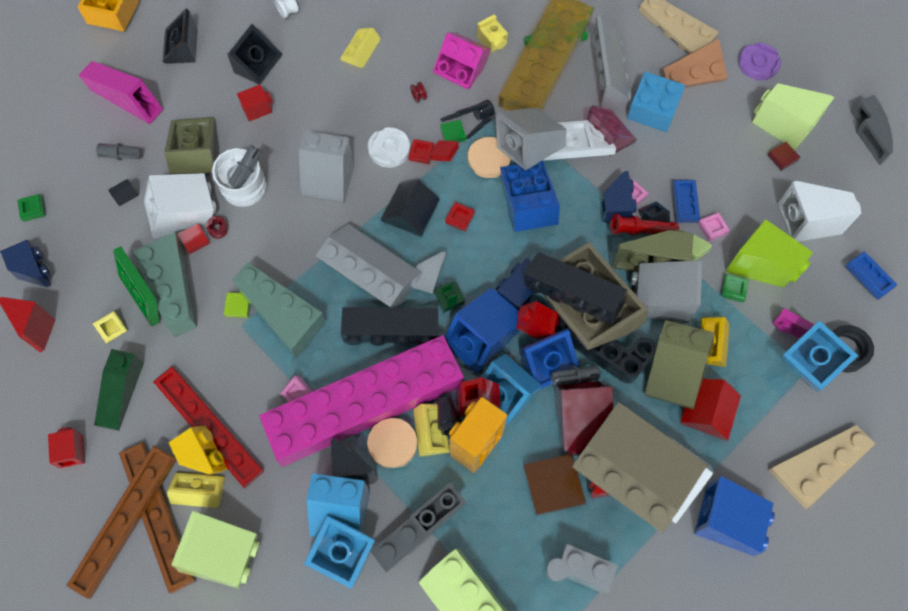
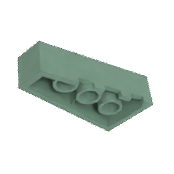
[132,232,197,337]
[232,262,326,359]

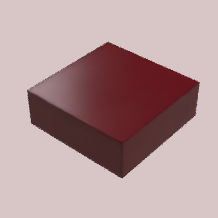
[767,142,800,171]

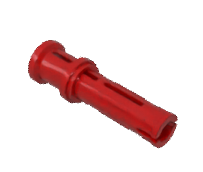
[610,214,680,236]

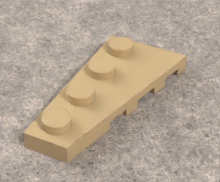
[639,0,719,54]
[768,425,876,509]

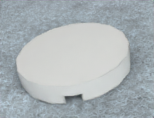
[368,127,411,168]

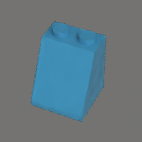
[306,473,370,537]

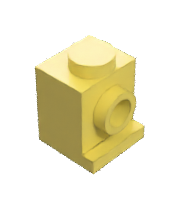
[477,14,508,53]

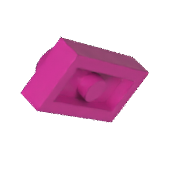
[772,308,814,339]

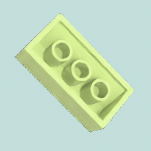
[418,548,507,611]

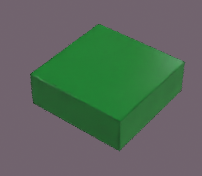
[440,120,466,143]
[17,194,46,222]
[720,274,749,303]

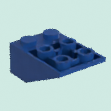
[500,160,560,232]

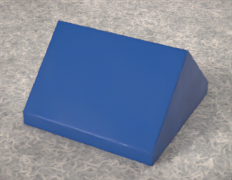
[521,328,579,390]

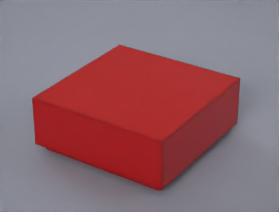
[409,139,435,165]
[430,140,459,162]
[445,202,475,232]
[178,224,210,254]

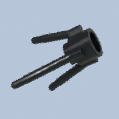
[440,99,495,140]

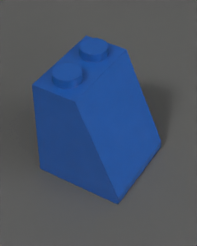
[445,288,520,374]
[694,476,775,556]

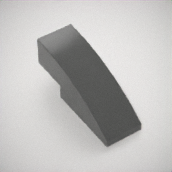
[851,95,893,165]

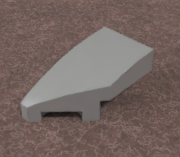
[413,251,447,294]

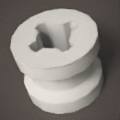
[274,0,299,19]

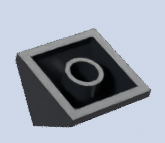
[163,8,197,64]
[227,24,282,84]
[381,180,440,237]
[331,438,378,485]

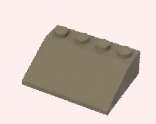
[543,242,648,350]
[572,402,707,533]

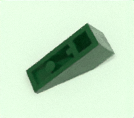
[94,349,144,431]

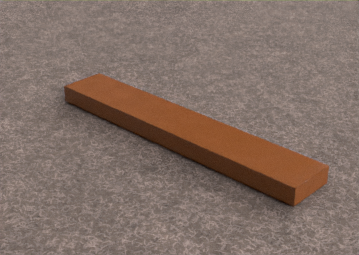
[119,442,196,594]
[66,445,177,599]

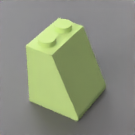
[752,83,835,150]
[172,511,260,589]

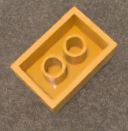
[449,397,508,474]

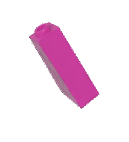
[78,61,163,124]

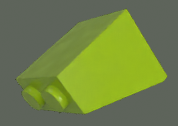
[726,219,814,288]

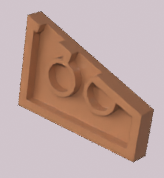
[661,39,728,88]

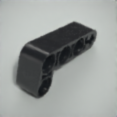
[558,318,656,384]

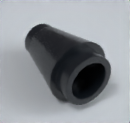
[437,396,462,436]

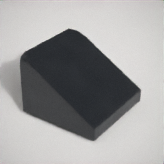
[638,202,670,222]

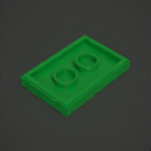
[113,246,159,326]

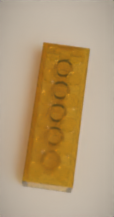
[498,0,594,112]

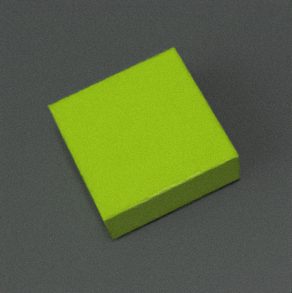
[224,292,250,318]

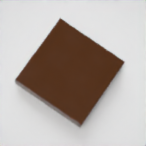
[523,454,586,516]

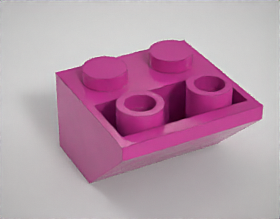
[433,32,491,89]

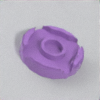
[738,43,782,80]

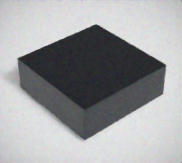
[108,179,139,206]

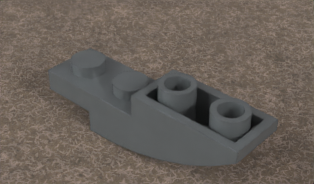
[371,482,466,572]

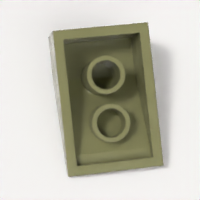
[164,117,216,175]
[611,230,694,272]
[645,320,714,410]

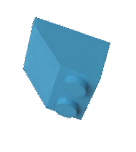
[482,354,542,428]
[304,515,376,589]

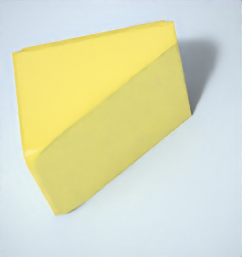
[93,310,128,343]

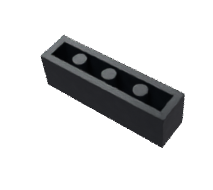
[524,252,627,324]
[341,307,439,346]

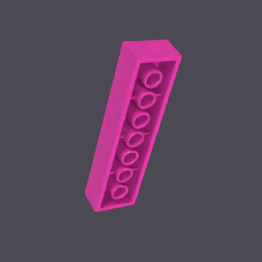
[259,335,464,467]

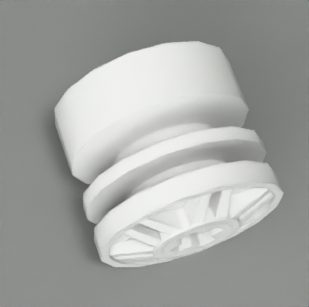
[212,148,267,207]

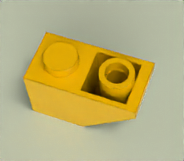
[169,426,227,475]

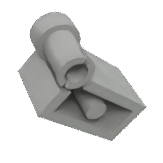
[546,544,618,594]

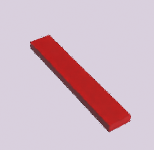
[153,366,264,488]

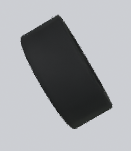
[832,325,874,373]

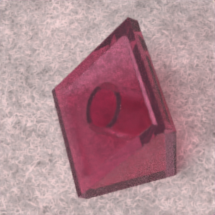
[587,105,637,156]

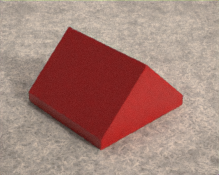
[0,297,55,353]
[680,379,741,441]

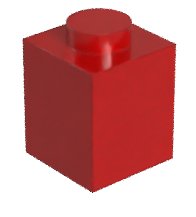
[236,84,273,122]
[516,301,558,339]
[48,427,85,469]

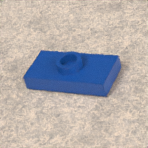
[672,180,700,223]
[845,251,898,300]

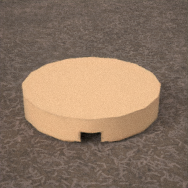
[468,137,511,178]
[367,418,417,468]

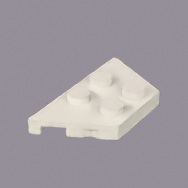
[544,120,616,160]

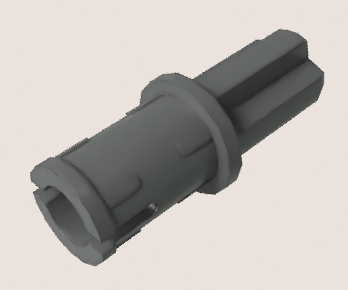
[96,143,142,161]
[228,145,263,189]
[551,364,600,386]

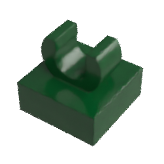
[434,281,465,313]

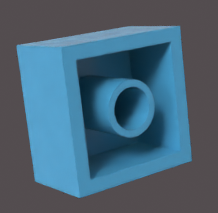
[627,71,686,133]
[780,320,859,392]

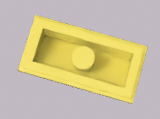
[340,28,380,68]
[413,404,450,456]
[167,473,225,508]

